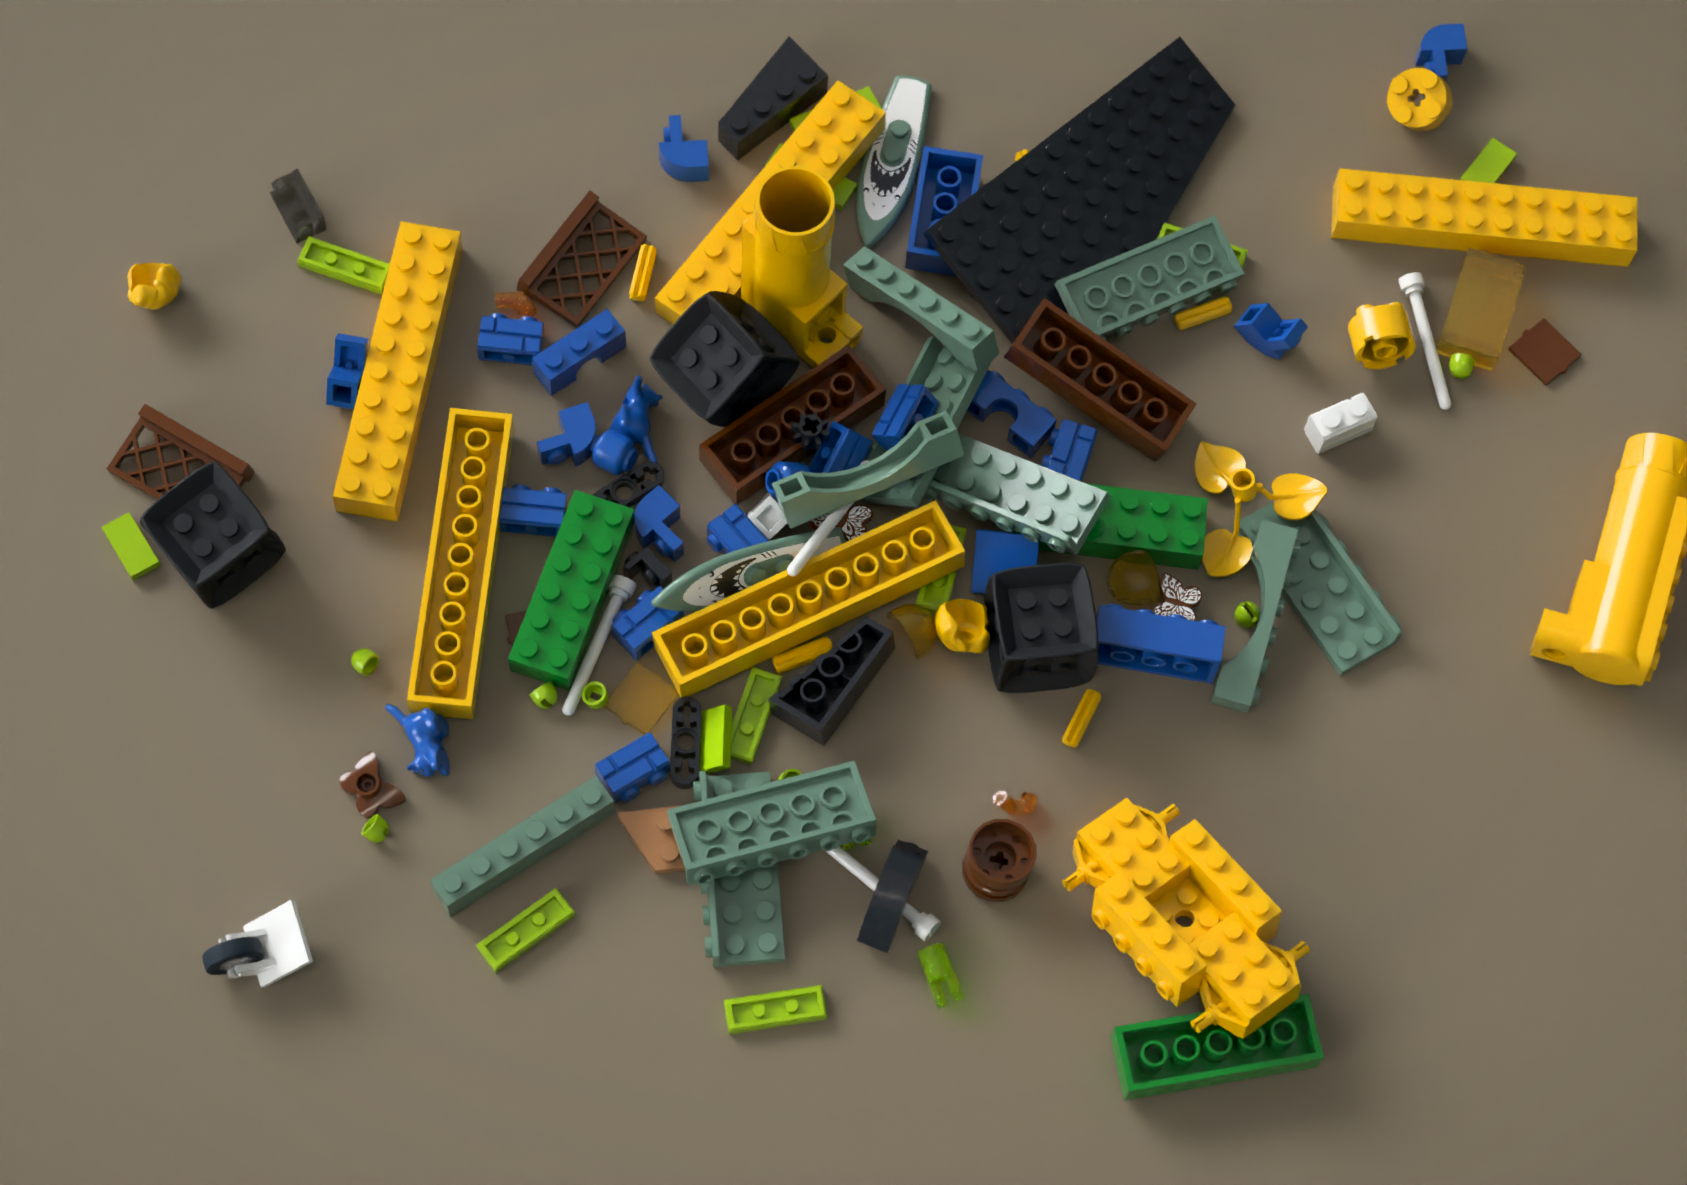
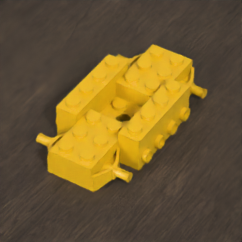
[1062,798,1310,1039]

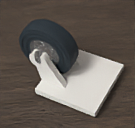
[202,900,313,988]

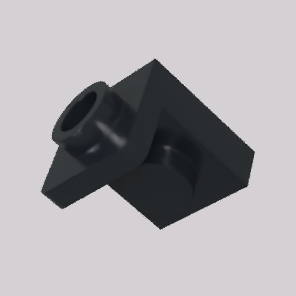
[623,547,672,589]

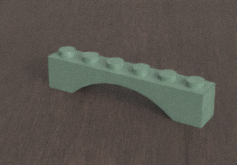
[843,246,1000,373]
[771,410,964,529]
[1210,519,1301,713]

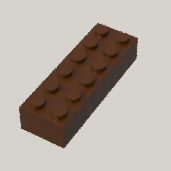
[1004,298,1197,462]
[699,345,886,505]

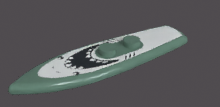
[856,76,932,249]
[651,527,845,612]

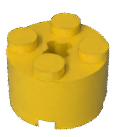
[1387,68,1453,131]
[1348,302,1416,369]

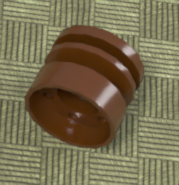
[962,819,1037,902]

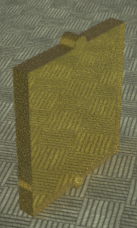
[605,663,679,735]

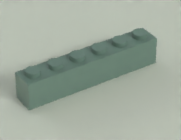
[430,776,615,917]

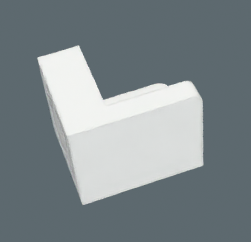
[748,492,787,540]

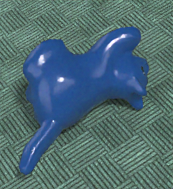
[609,375,663,463]
[385,704,450,777]

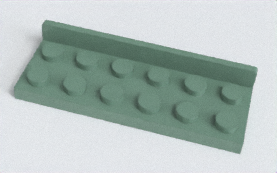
[1054,215,1245,341]
[863,337,992,507]
[923,433,1111,555]
[1239,501,1402,676]
[667,761,876,885]
[693,771,785,967]

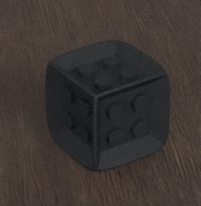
[650,291,800,427]
[140,461,286,609]
[984,563,1099,693]

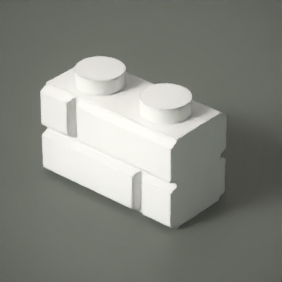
[1304,392,1378,454]

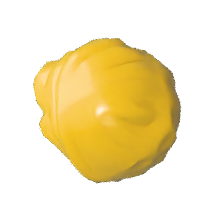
[127,263,182,310]
[935,599,990,653]

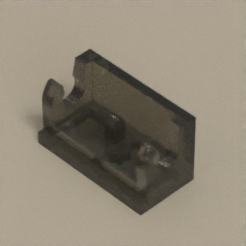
[270,168,327,244]

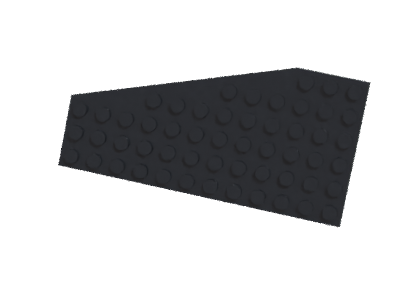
[923,37,1235,343]

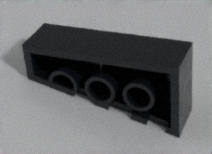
[718,36,828,161]
[768,617,896,746]

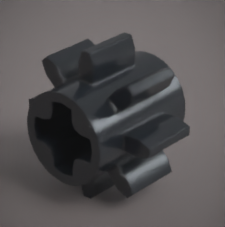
[791,412,830,452]

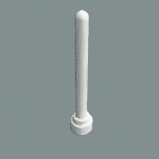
[1398,272,1451,410]
[787,460,869,576]
[562,575,637,716]
[826,846,941,942]

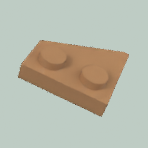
[618,805,685,874]

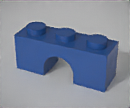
[532,309,626,396]
[967,370,1056,458]

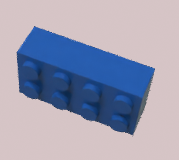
[905,146,983,276]
[1096,604,1226,684]

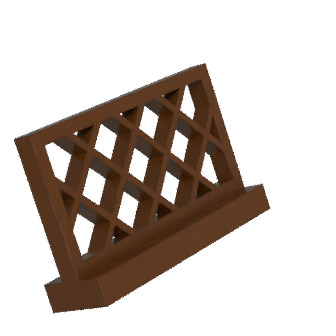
[516,190,647,329]
[106,404,255,500]

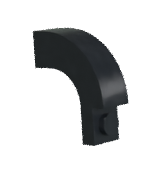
[857,840,928,953]

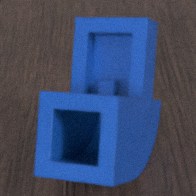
[1415,24,1467,82]
[659,115,709,182]
[1234,303,1308,359]
[326,333,368,409]
[537,402,596,467]
[635,485,684,562]

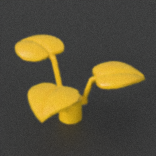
[1195,441,1327,577]

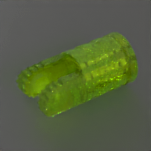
[917,943,965,1009]

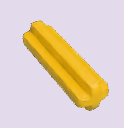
[629,244,657,302]
[1174,296,1233,330]
[772,636,833,674]
[1062,689,1102,748]

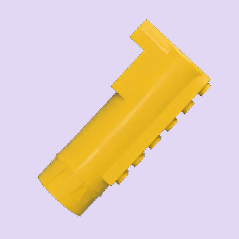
[740,166,863,368]
[1530,433,1687,687]

